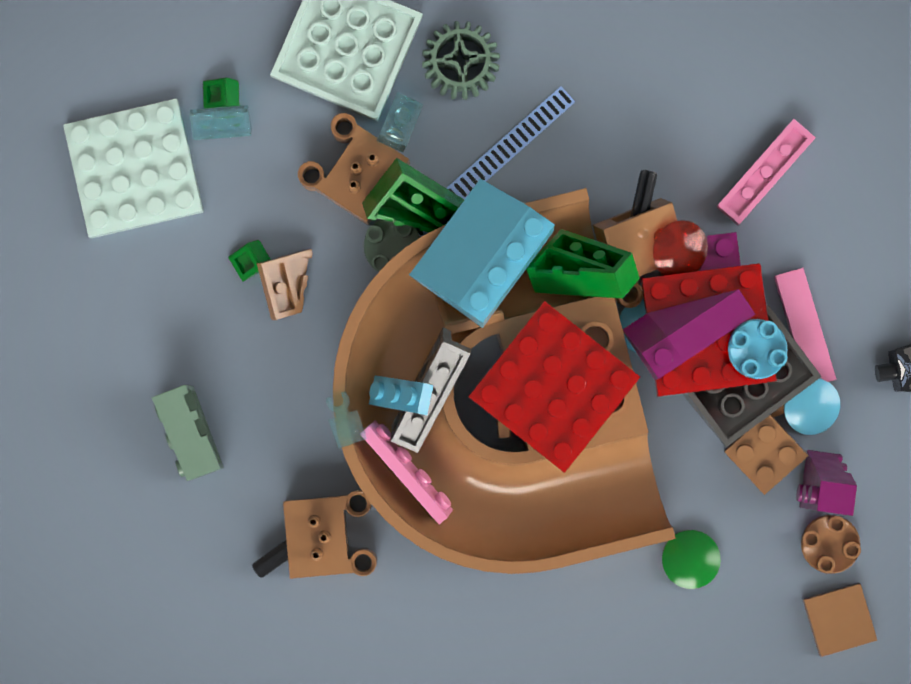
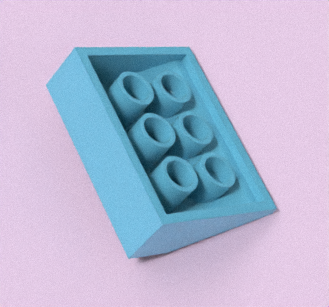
[409,179,555,328]

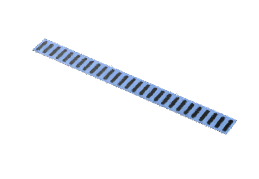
[415,86,575,237]

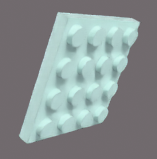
[270,0,423,122]
[63,98,204,238]

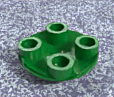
[662,530,721,589]

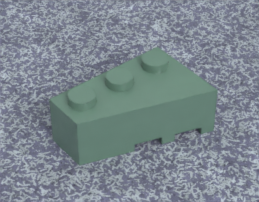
[151,385,224,481]

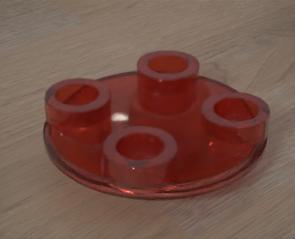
[653,220,708,275]

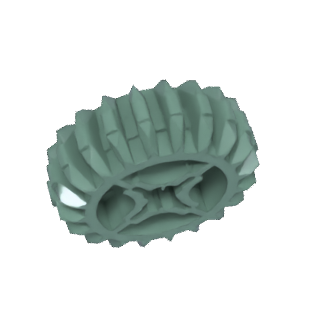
[422,21,500,100]

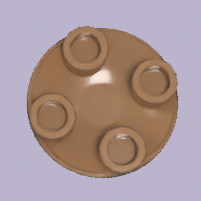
[801,515,861,574]

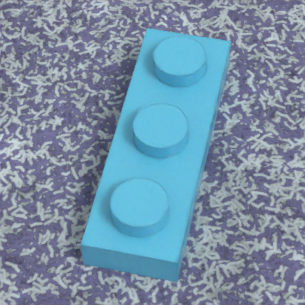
[369,375,433,415]

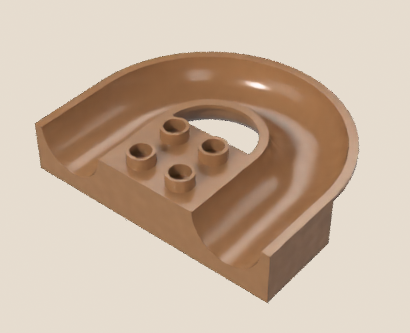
[333,188,676,574]

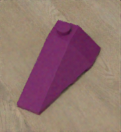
[623,289,755,380]

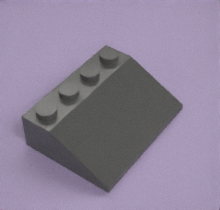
[683,305,822,447]

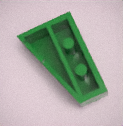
[362,158,464,233]
[526,229,640,299]

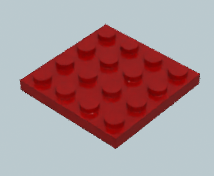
[641,263,777,397]
[469,301,640,473]

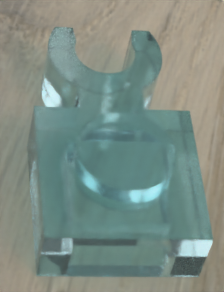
[326,392,367,449]

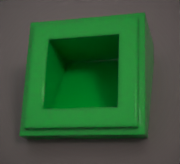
[203,77,240,110]
[228,240,271,282]

